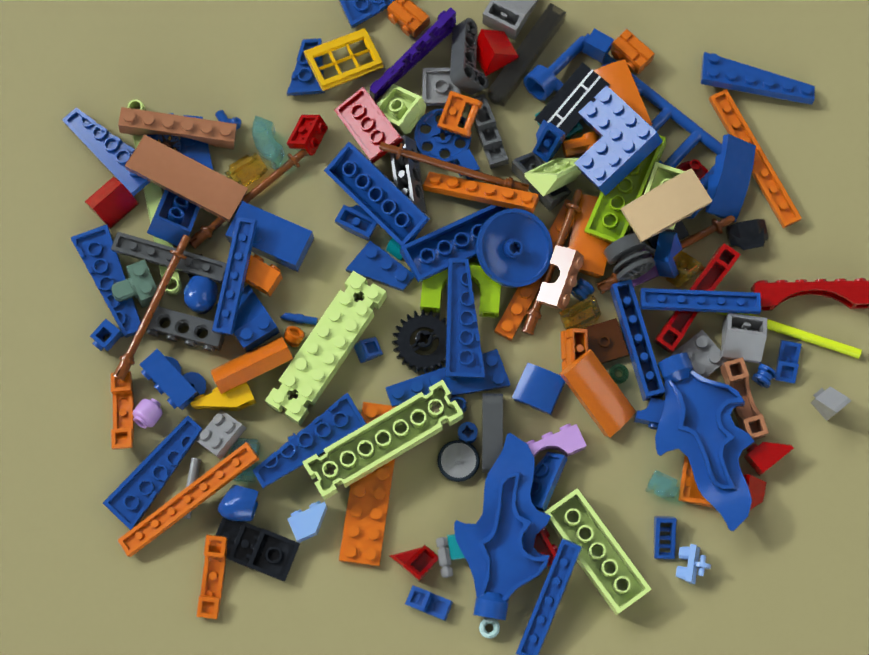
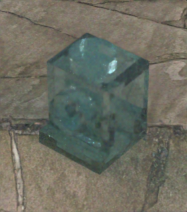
[645,470,679,498]

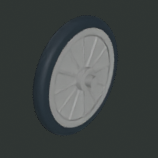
[437,440,480,482]

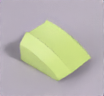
[377,84,426,134]

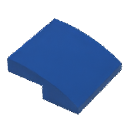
[512,362,565,415]

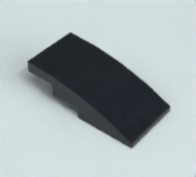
[215,517,300,582]

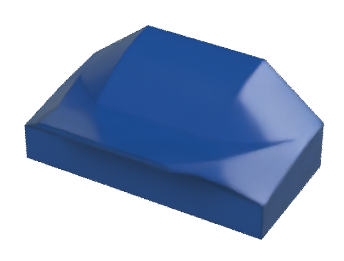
[532,120,566,162]
[335,205,378,240]

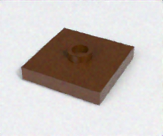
[582,318,629,364]

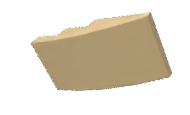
[620,168,712,242]

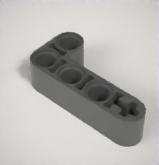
[450,18,489,95]
[482,393,503,473]

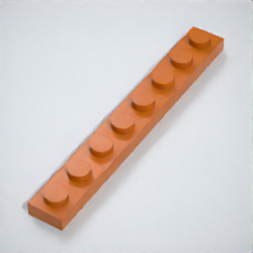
[709,89,802,228]
[494,199,576,341]
[118,442,259,557]

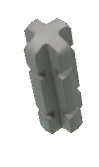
[436,537,453,578]

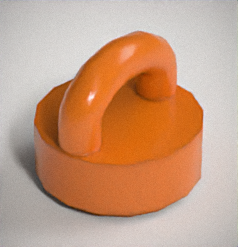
[284,326,305,347]

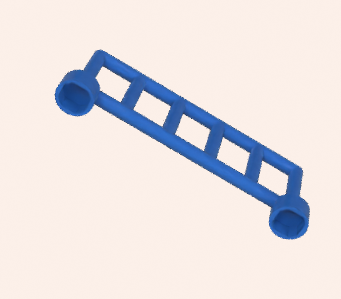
[523,36,722,219]

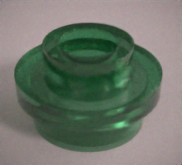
[609,364,629,384]

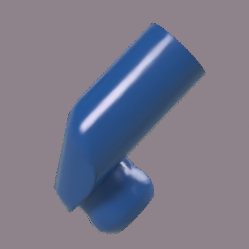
[215,110,241,130]

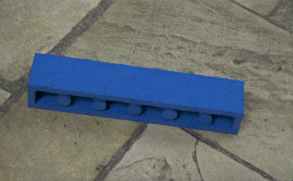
[610,280,665,401]

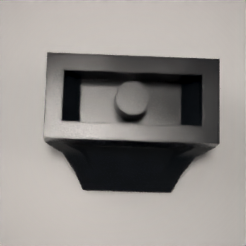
[725,219,768,250]

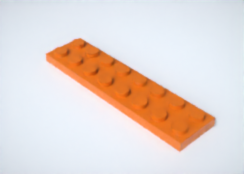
[339,402,397,567]

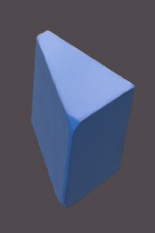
[354,337,383,363]

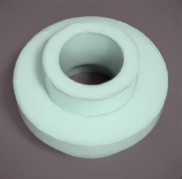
[479,618,500,639]

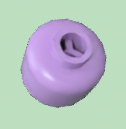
[133,398,163,429]

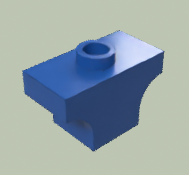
[634,397,665,430]

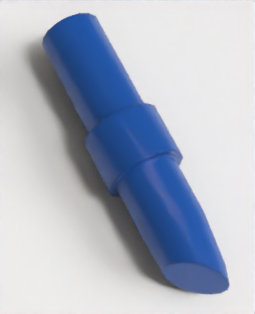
[280,313,318,325]

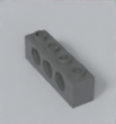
[390,135,427,213]
[146,306,226,352]

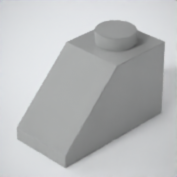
[811,387,851,421]

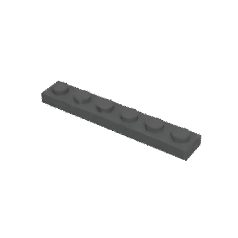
[111,232,227,283]

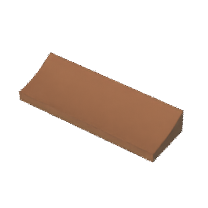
[125,134,248,223]

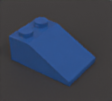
[147,190,200,246]
[216,285,280,353]

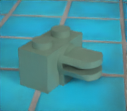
[112,259,157,308]

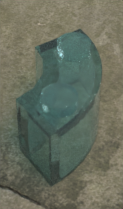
[252,116,285,170]

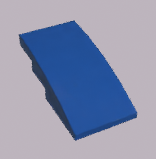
[705,134,756,223]

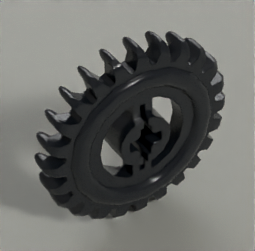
[392,310,447,373]

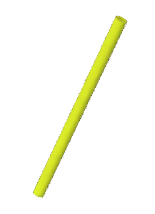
[716,312,862,359]

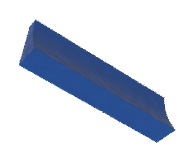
[324,142,430,246]
[399,205,509,282]

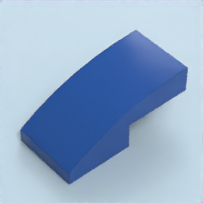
[775,340,802,384]
[405,585,453,621]

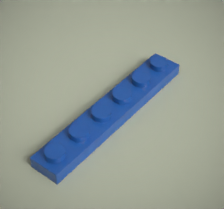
[212,217,258,335]
[640,288,761,314]
[516,538,583,655]

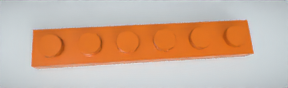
[423,172,539,213]

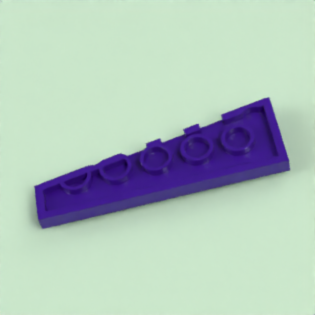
[369,7,456,101]

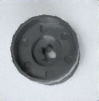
[603,233,656,282]

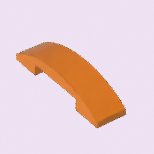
[111,371,134,450]
[196,535,227,619]

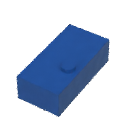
[225,201,314,272]

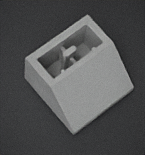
[721,312,767,364]

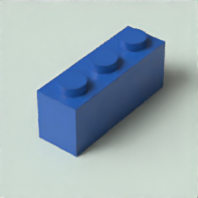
[139,349,200,410]

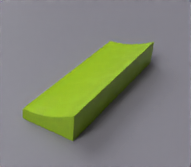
[584,135,667,243]

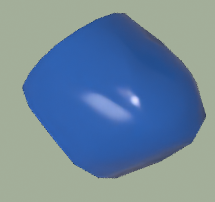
[184,276,218,314]
[218,485,259,521]

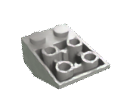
[482,0,539,40]

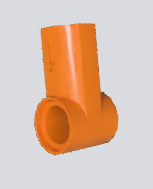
[562,131,599,158]

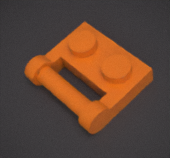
[437,91,483,138]

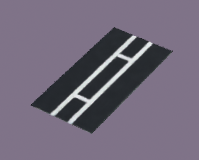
[534,62,610,136]

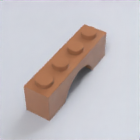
[720,357,769,440]

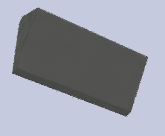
[511,152,572,212]

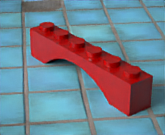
[653,243,741,353]
[751,278,869,311]

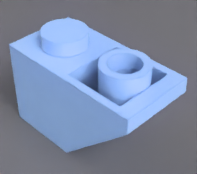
[287,501,328,543]

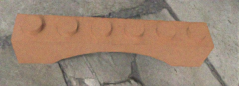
[118,107,237,150]

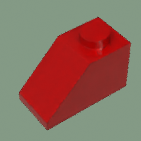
[744,442,794,476]

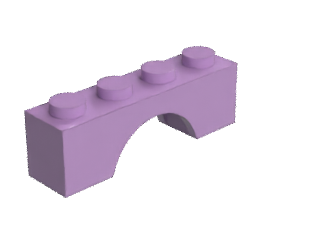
[526,423,587,457]

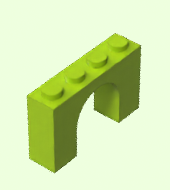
[420,263,501,318]

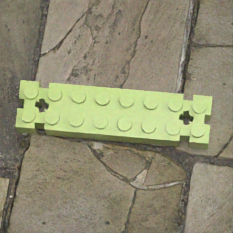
[265,271,387,426]
[302,380,464,500]

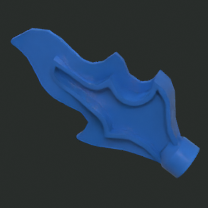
[655,352,754,531]
[454,433,551,620]

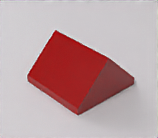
[476,29,519,76]
[85,177,139,229]

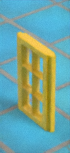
[304,28,384,91]

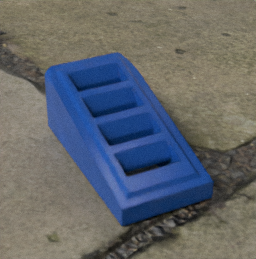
[654,516,677,559]

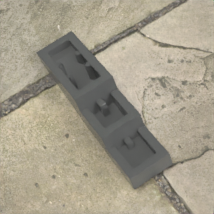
[468,93,509,169]

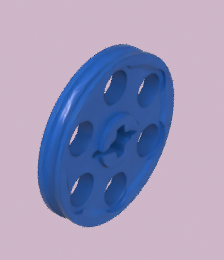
[414,109,471,163]

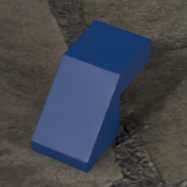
[654,231,682,278]

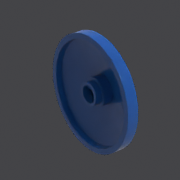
[476,208,553,288]

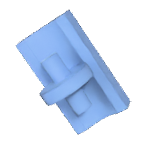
[676,544,711,584]

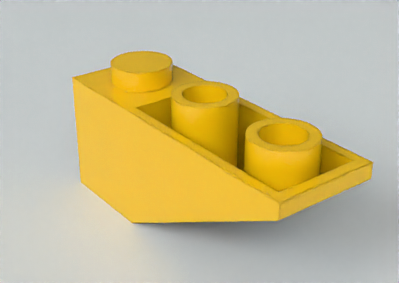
[190,382,257,411]

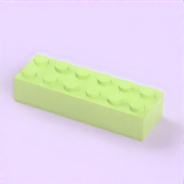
[544,488,652,615]

